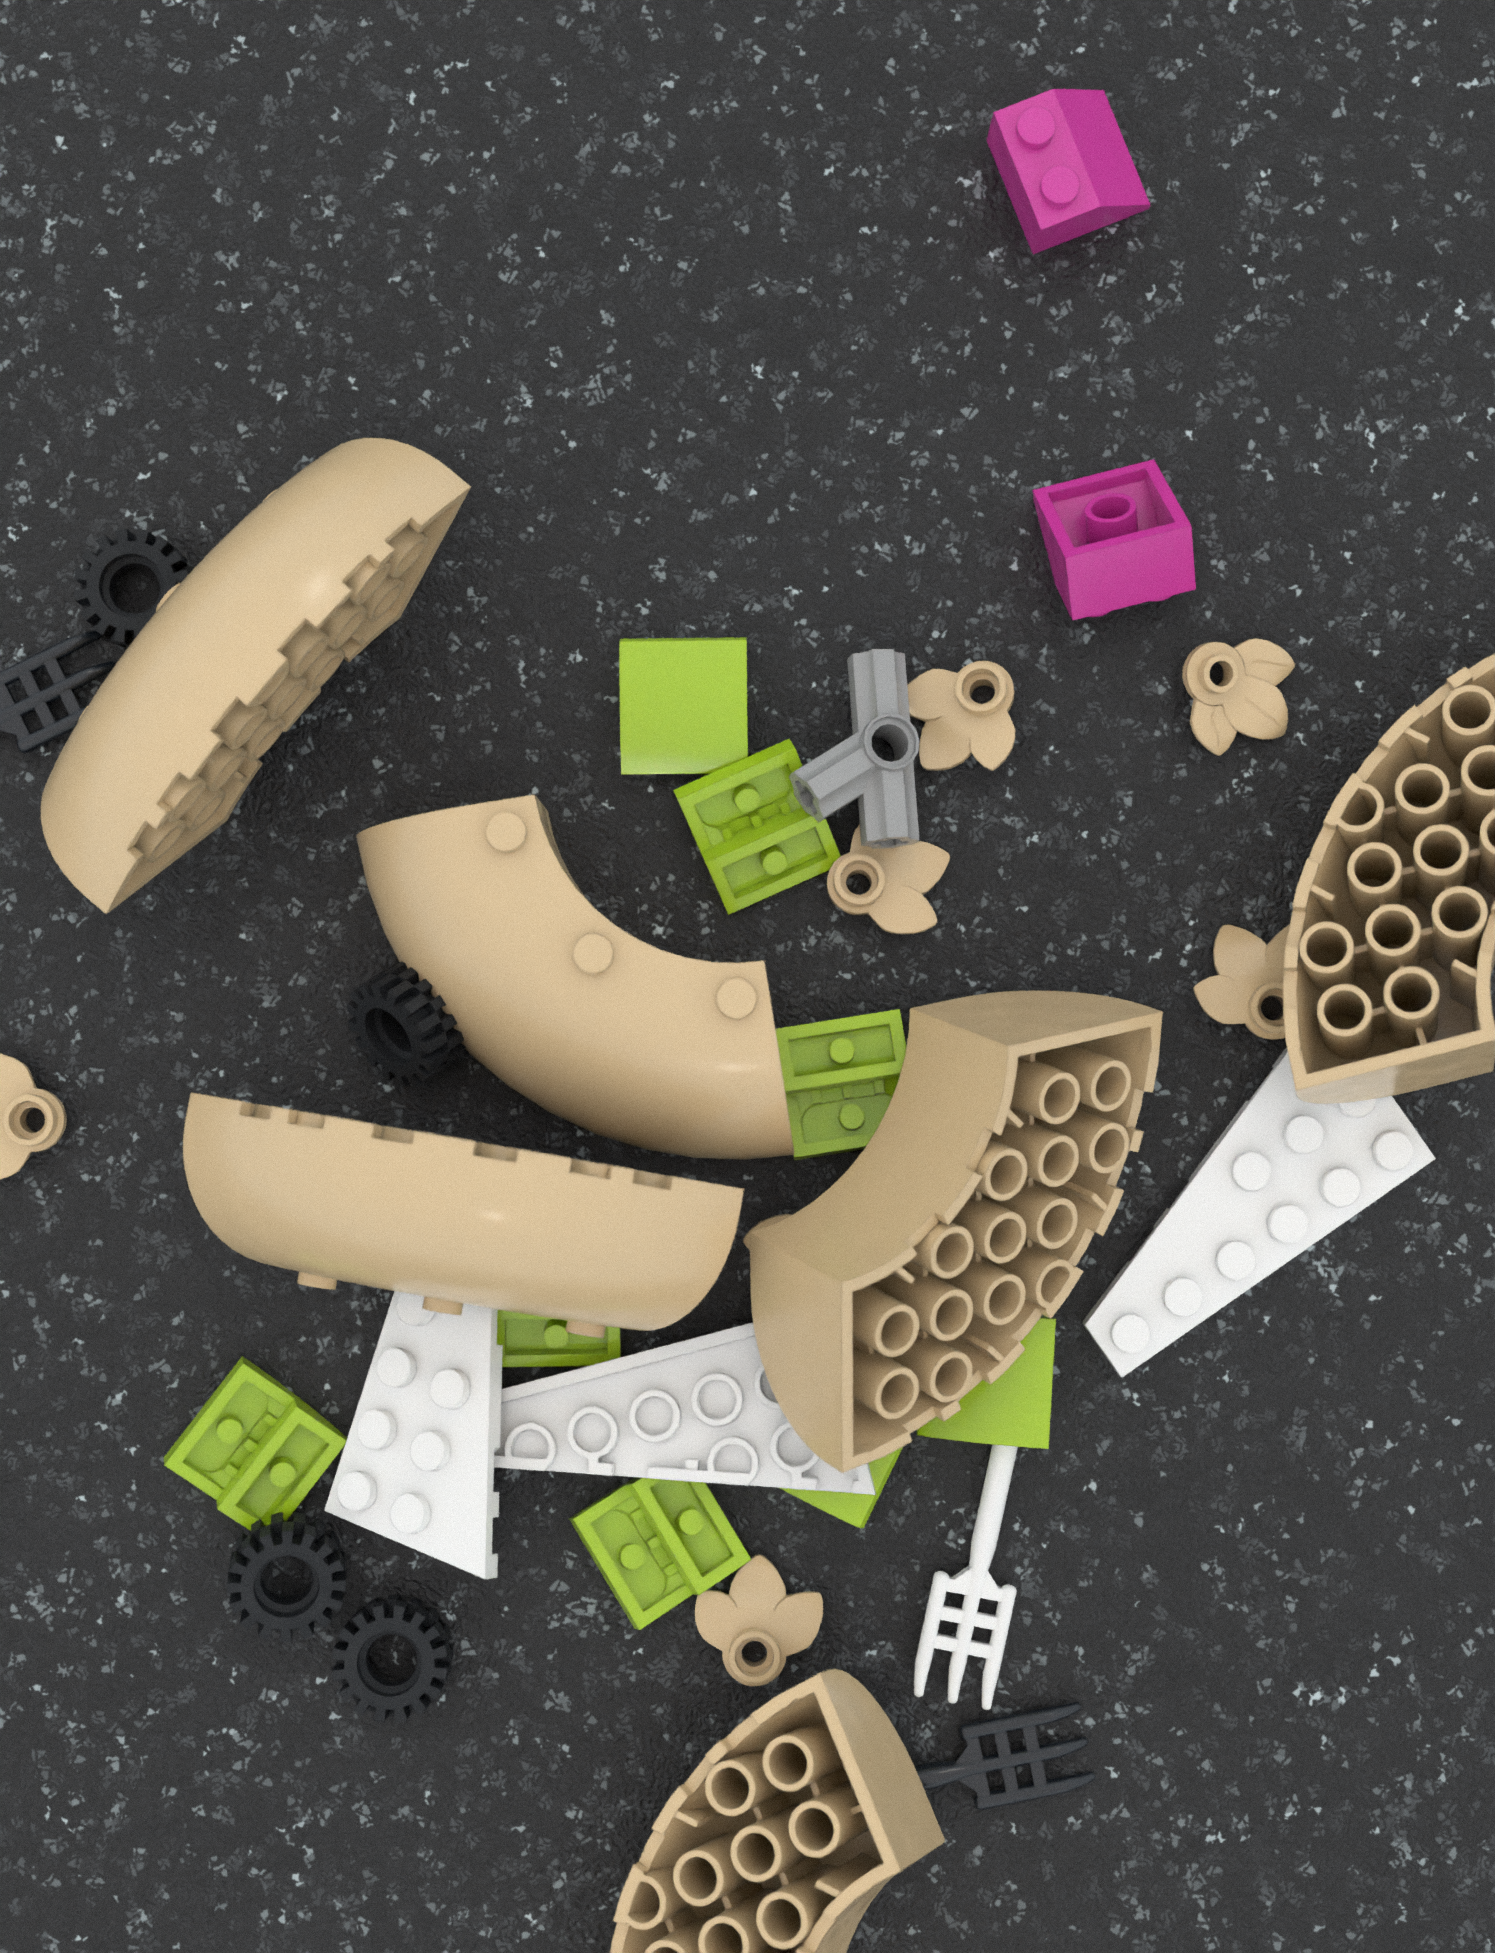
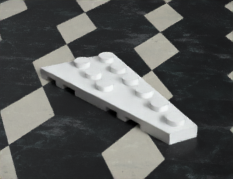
[1082,1048,1436,1378]
[324,1291,503,1579]
[494,1322,876,1495]

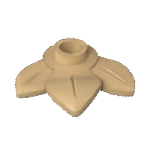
[1182,638,1295,756]
[907,661,1016,771]
[827,824,950,935]
[1193,925,1290,1040]
[0,1053,67,1179]
[695,1554,823,1686]

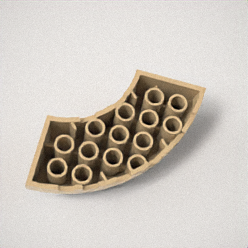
[41,438,471,914]
[1283,654,1495,1104]
[356,795,794,1160]
[750,991,1163,1473]
[183,1093,744,1338]
[610,1669,946,1953]

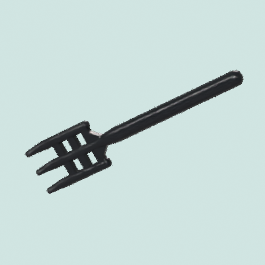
[0,631,116,754]
[914,1702,1095,1811]

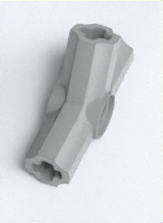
[789,649,920,849]

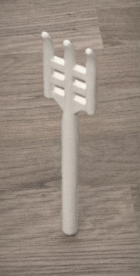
[914,1315,1043,1710]

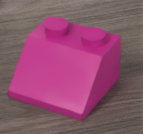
[987,89,1150,254]
[1032,459,1196,621]

